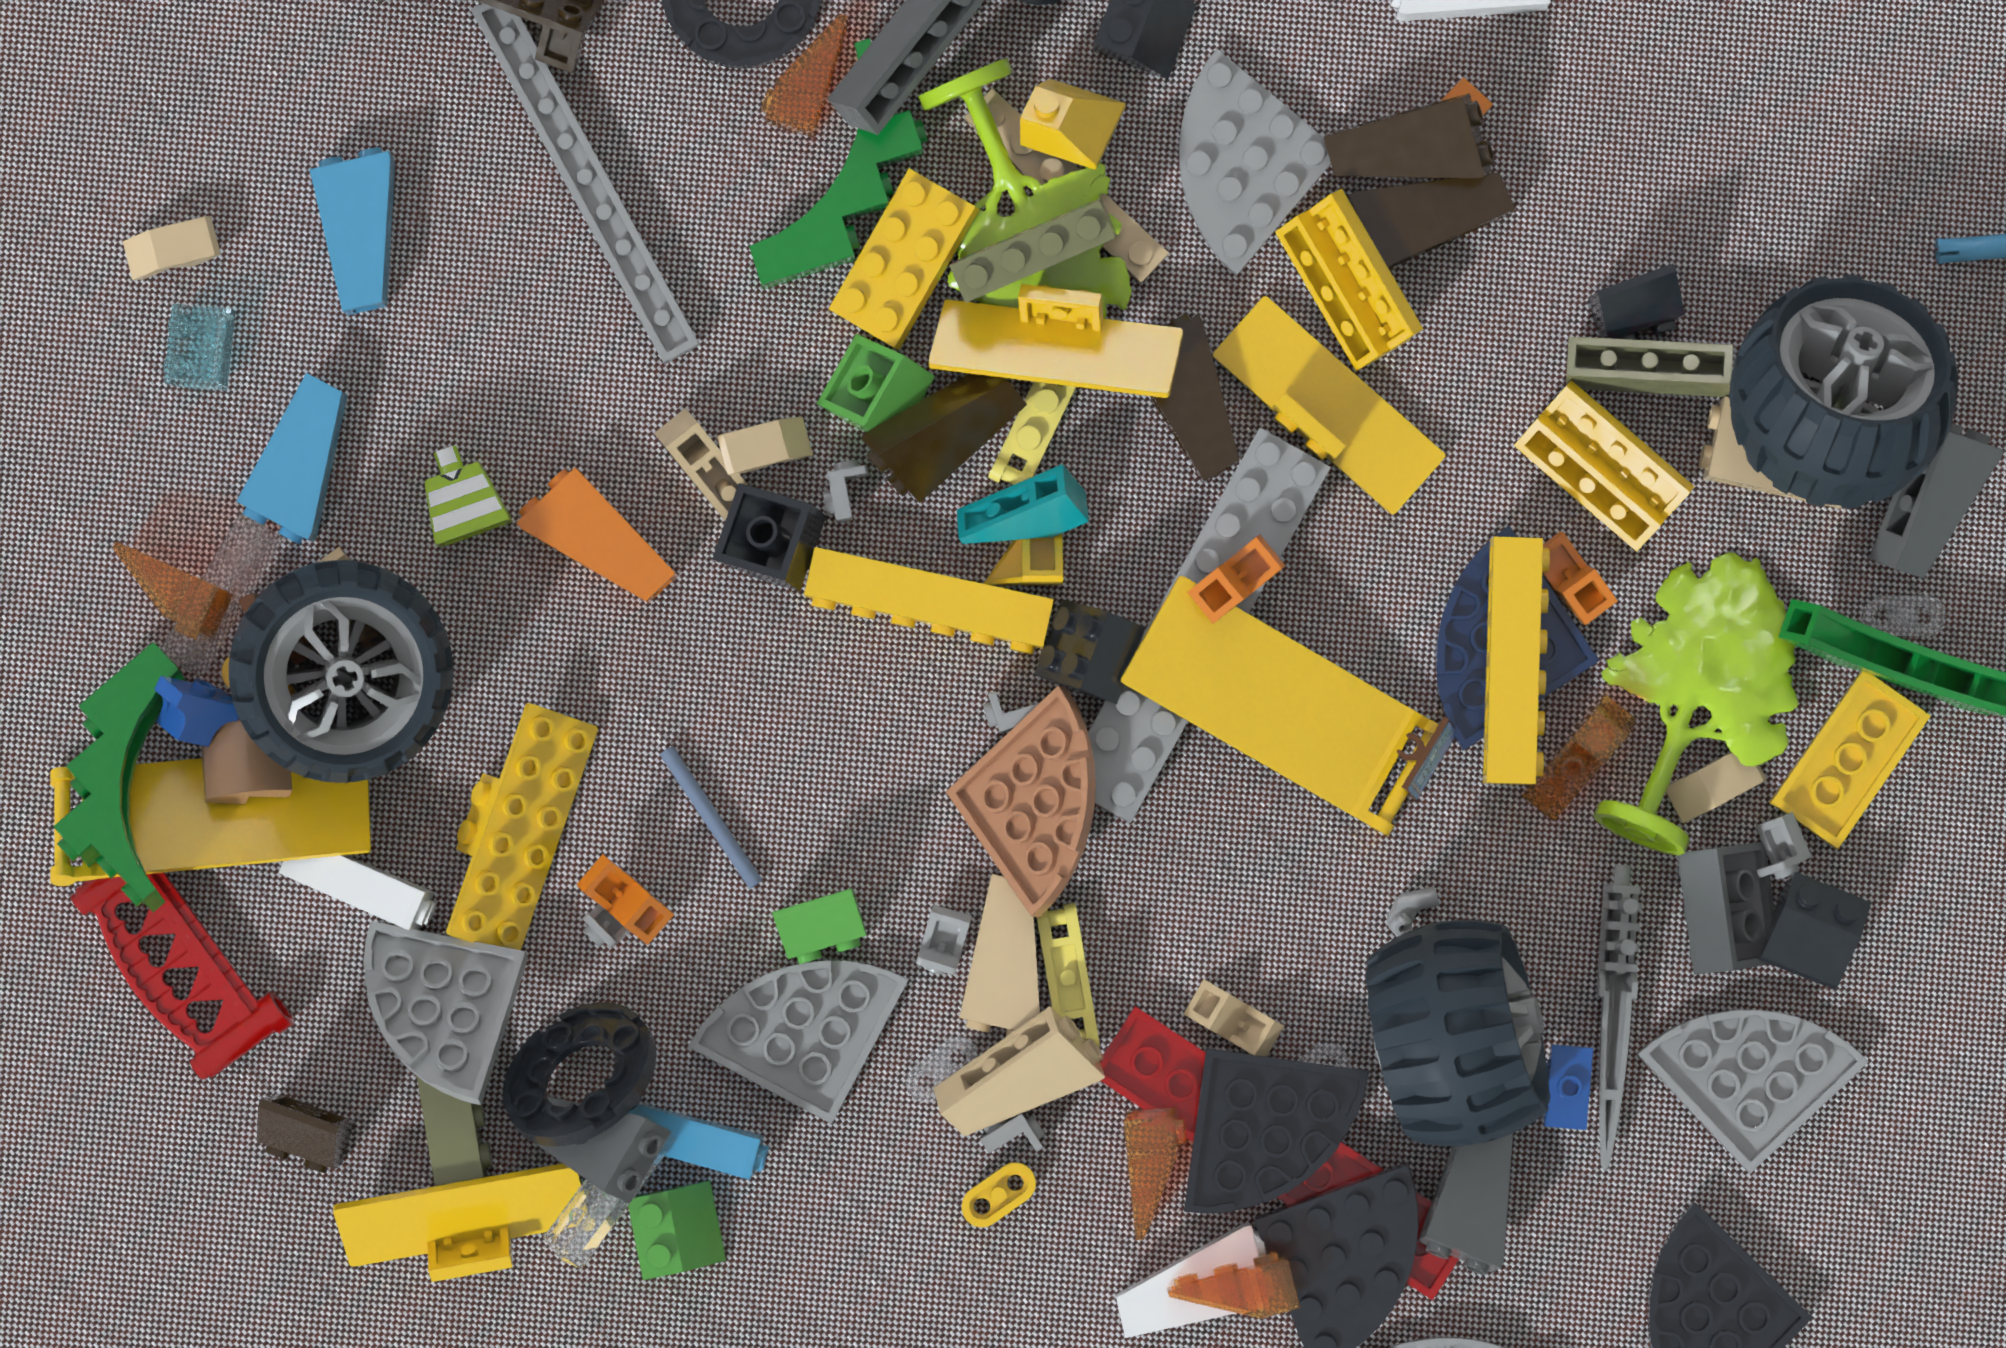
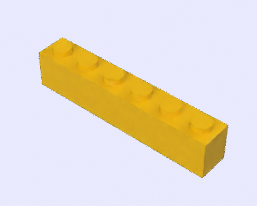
[1483,536,1550,785]
[804,547,1054,654]

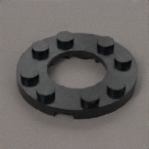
[662,0,822,69]
[502,1002,656,1147]

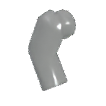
[1387,886,1439,936]

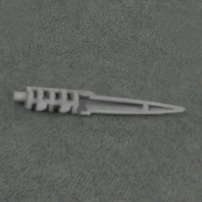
[1596,864,1642,1171]

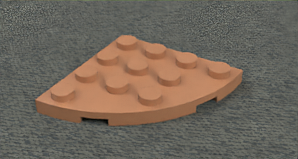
[946,686,1096,918]

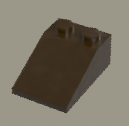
[257,1094,356,1173]

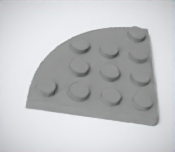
[1179,49,1331,277]
[363,921,528,1106]
[688,960,909,1124]
[1636,1009,1869,1174]

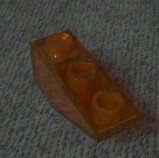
[1522,694,1637,821]
[1166,1252,1300,1319]

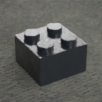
[1034,599,1146,704]

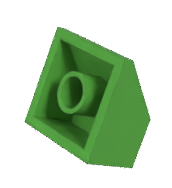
[816,334,935,432]
[772,889,867,964]
[627,1180,726,1280]

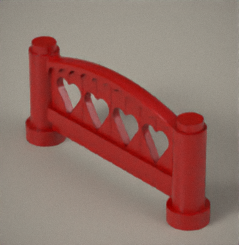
[70,872,294,1080]

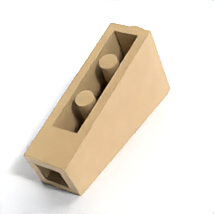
[1699,396,1846,510]
[959,874,1040,1037]
[933,1006,1105,1136]

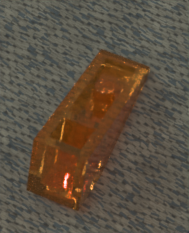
[761,14,849,138]
[112,541,234,640]
[1124,1107,1186,1240]

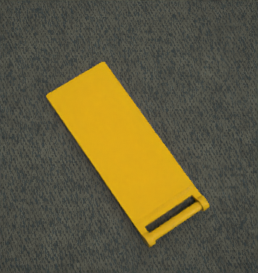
[1121,576,1439,836]
[50,758,371,886]

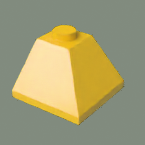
[1020,79,1126,170]

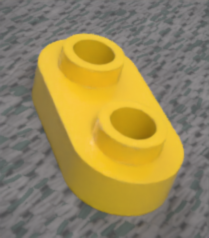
[962,1162,1036,1227]

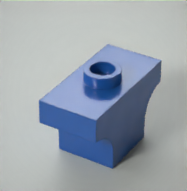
[154,676,239,747]
[1544,1044,1593,1130]

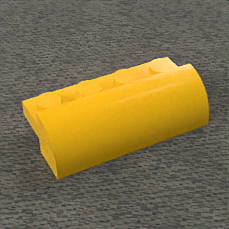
[1275,189,1423,371]
[1514,380,1695,552]

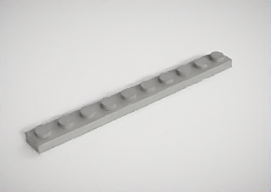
[471,3,700,365]

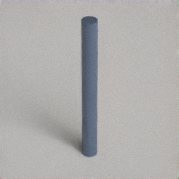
[659,746,763,889]

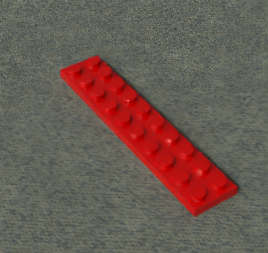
[1100,1006,1459,1300]

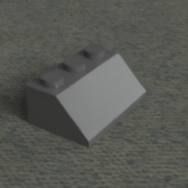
[1678,842,1774,975]

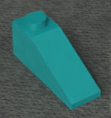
[957,464,1089,544]

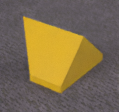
[983,533,1063,586]

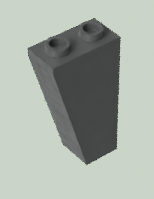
[1869,423,2004,578]
[515,1097,671,1203]
[1417,1133,1513,1275]

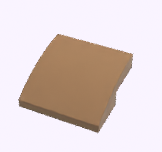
[201,720,292,804]

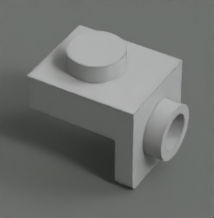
[823,460,869,523]
[983,691,1039,734]
[1756,812,1812,880]
[582,904,630,948]
[916,904,972,975]
[980,1113,1045,1153]

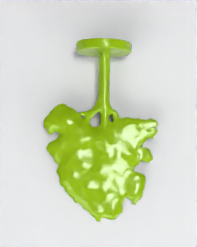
[918,58,1132,319]
[1593,552,1799,856]

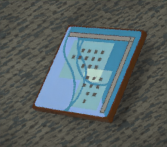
[1397,717,1456,801]

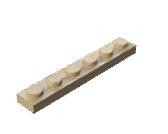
[965,88,1169,284]

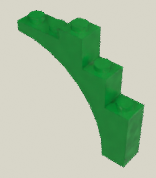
[749,38,928,290]
[1778,599,2006,718]
[53,642,186,913]

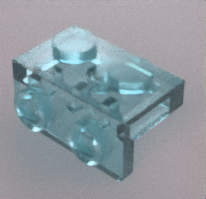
[163,304,236,391]

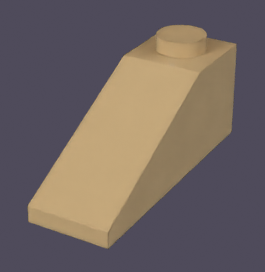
[654,408,749,521]

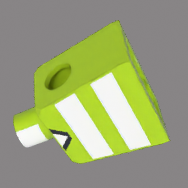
[424,446,513,548]

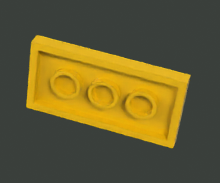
[829,168,980,350]
[1769,671,1931,849]

